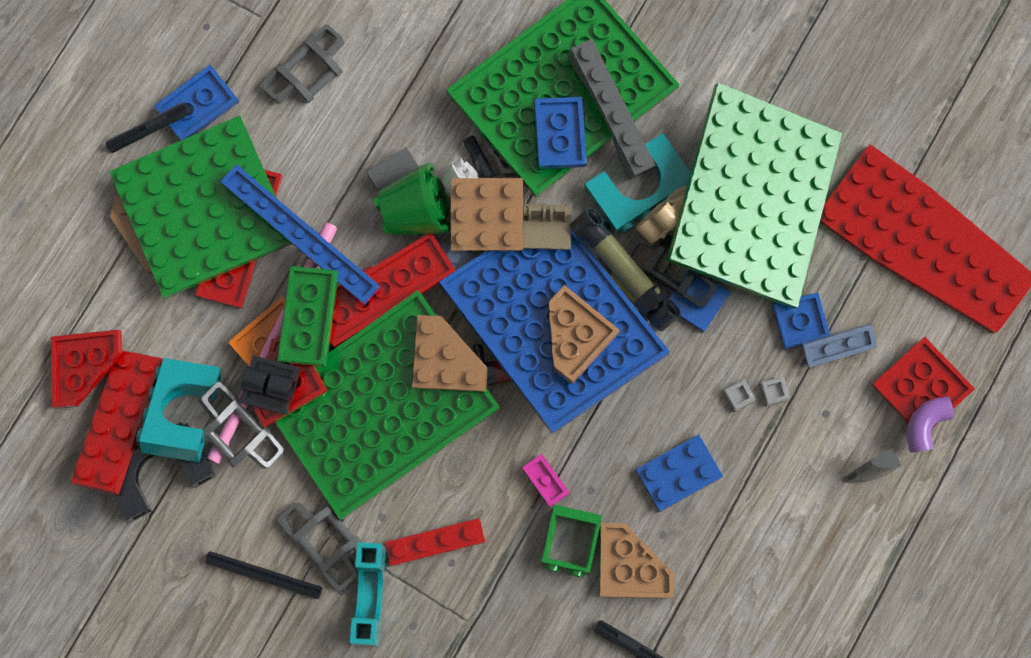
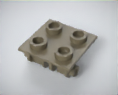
[523,204,572,250]

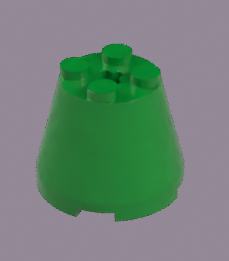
[374,163,451,236]

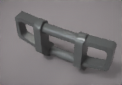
[260,24,344,104]
[199,382,284,469]
[278,502,362,591]

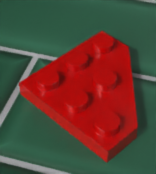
[51,330,122,409]
[253,335,328,427]

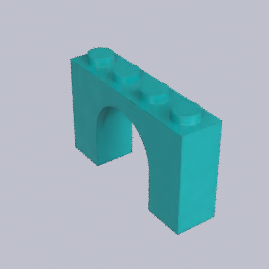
[584,133,691,235]
[137,358,222,462]
[350,542,386,648]

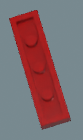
[385,518,486,567]

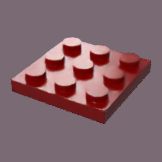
[871,336,975,429]

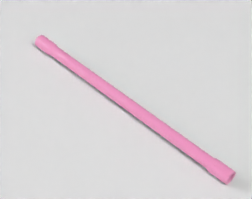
[207,222,338,464]

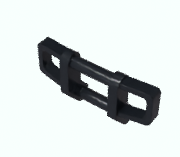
[628,234,717,309]

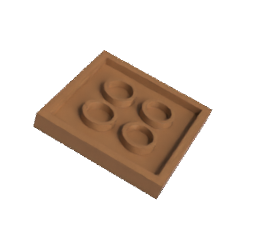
[451,178,523,250]

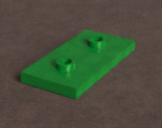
[277,266,339,367]

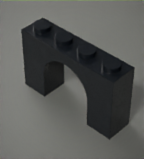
[113,422,217,523]

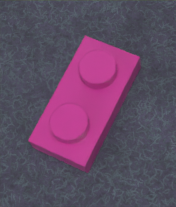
[522,454,570,508]

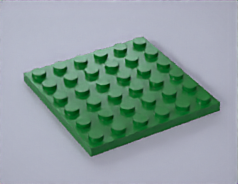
[109,115,292,300]

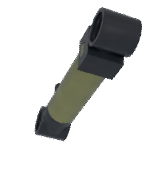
[570,207,681,332]

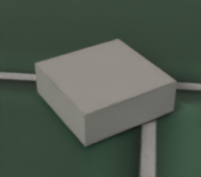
[760,376,790,407]
[723,379,756,412]

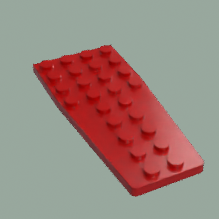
[820,144,1031,333]

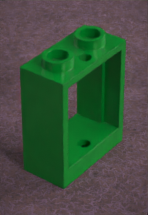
[541,504,602,578]

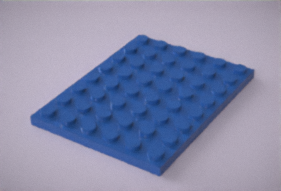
[439,230,670,434]

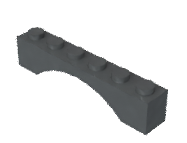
[567,39,655,180]

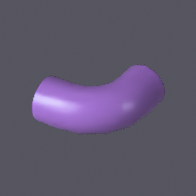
[907,396,954,453]

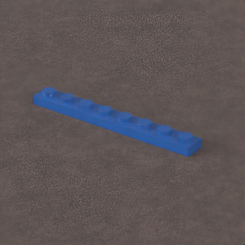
[220,164,380,305]

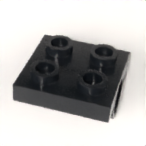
[240,355,301,415]

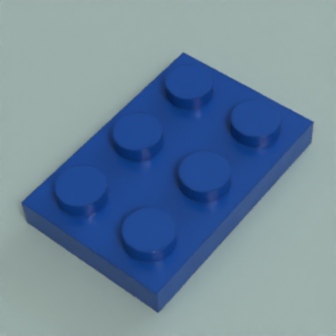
[154,65,239,140]
[534,97,587,169]
[636,435,723,512]

